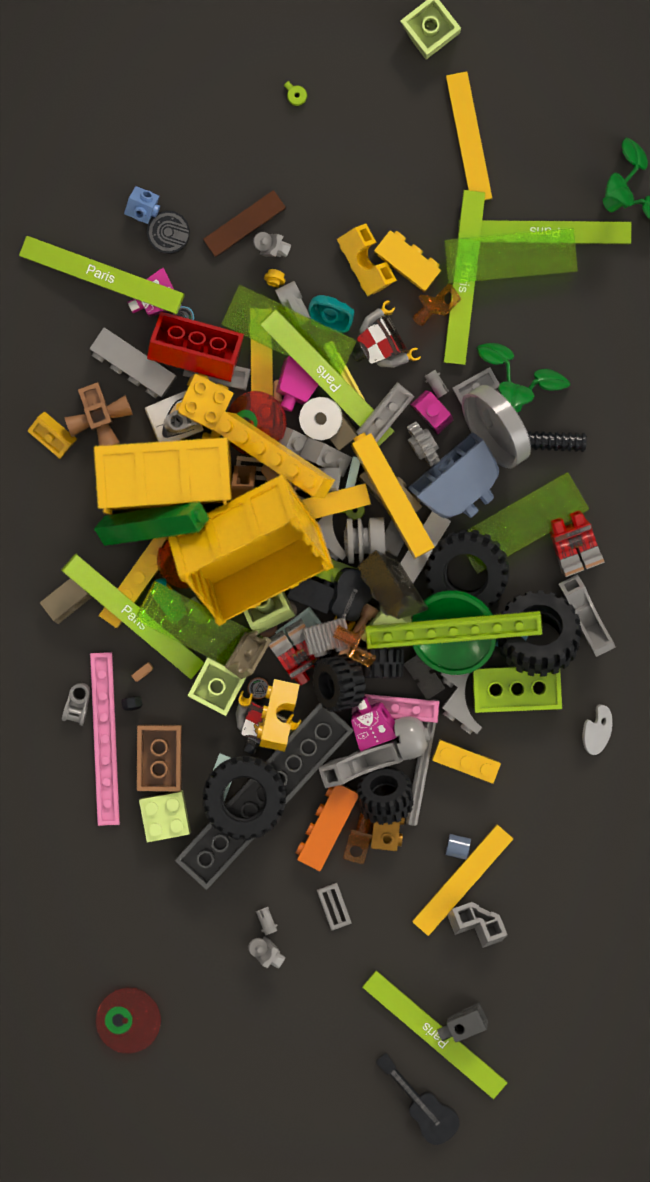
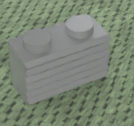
[303,617,352,657]

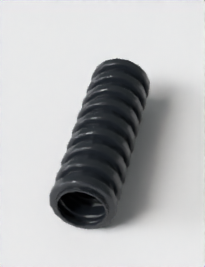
[527,431,587,452]

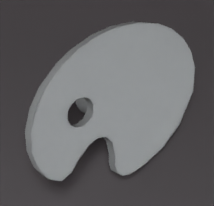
[582,704,612,755]

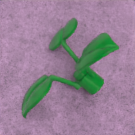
[603,137,650,219]
[476,343,571,412]

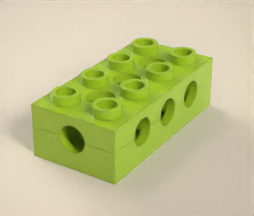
[472,667,562,713]

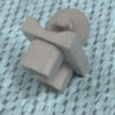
[253,232,291,257]
[248,936,285,969]

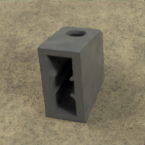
[437,1002,489,1042]

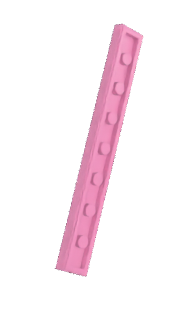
[90,652,120,826]

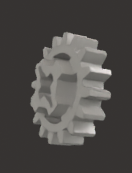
[407,421,440,467]

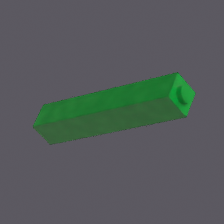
[94,501,210,546]

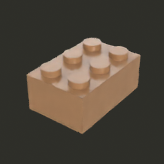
[137,725,182,791]

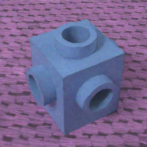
[124,186,160,224]

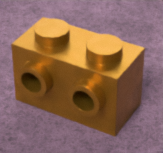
[371,818,405,851]

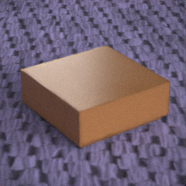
[131,662,154,682]

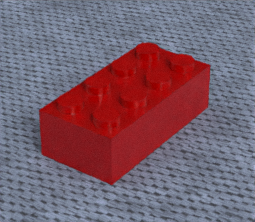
[147,312,244,382]

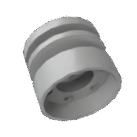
[344,517,385,564]

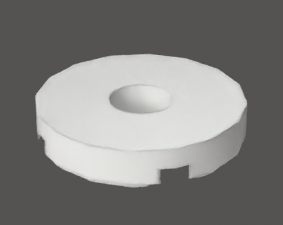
[299,397,343,440]

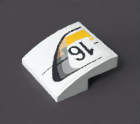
[144,391,204,442]

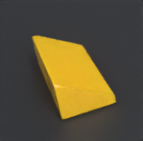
[27,412,77,459]

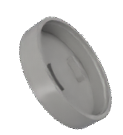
[462,385,531,469]

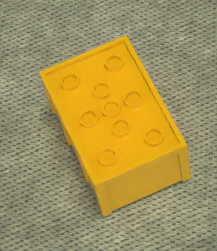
[94,438,232,515]
[168,474,334,626]

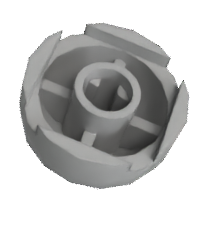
[395,716,431,760]

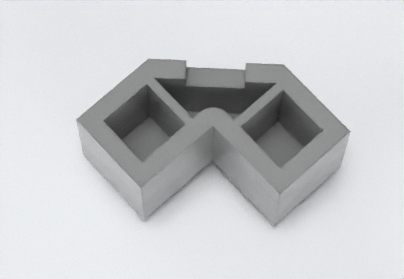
[447,902,508,948]

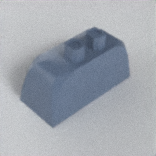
[408,433,499,518]

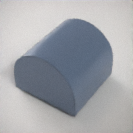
[445,834,471,860]

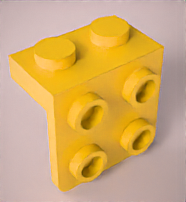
[178,373,234,430]

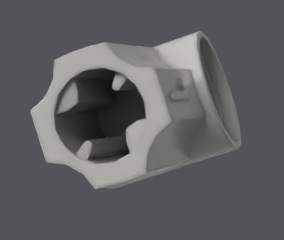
[275,281,311,327]

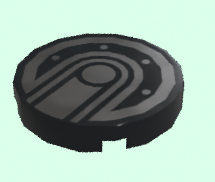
[147,210,190,254]

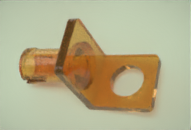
[413,284,461,326]
[333,625,376,667]
[343,813,372,864]

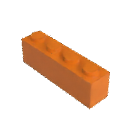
[295,785,358,871]

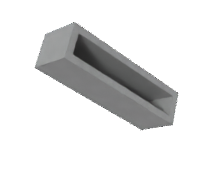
[90,327,177,399]

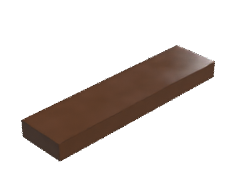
[203,190,286,258]

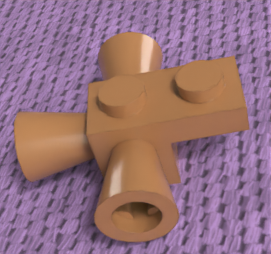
[65,382,133,446]

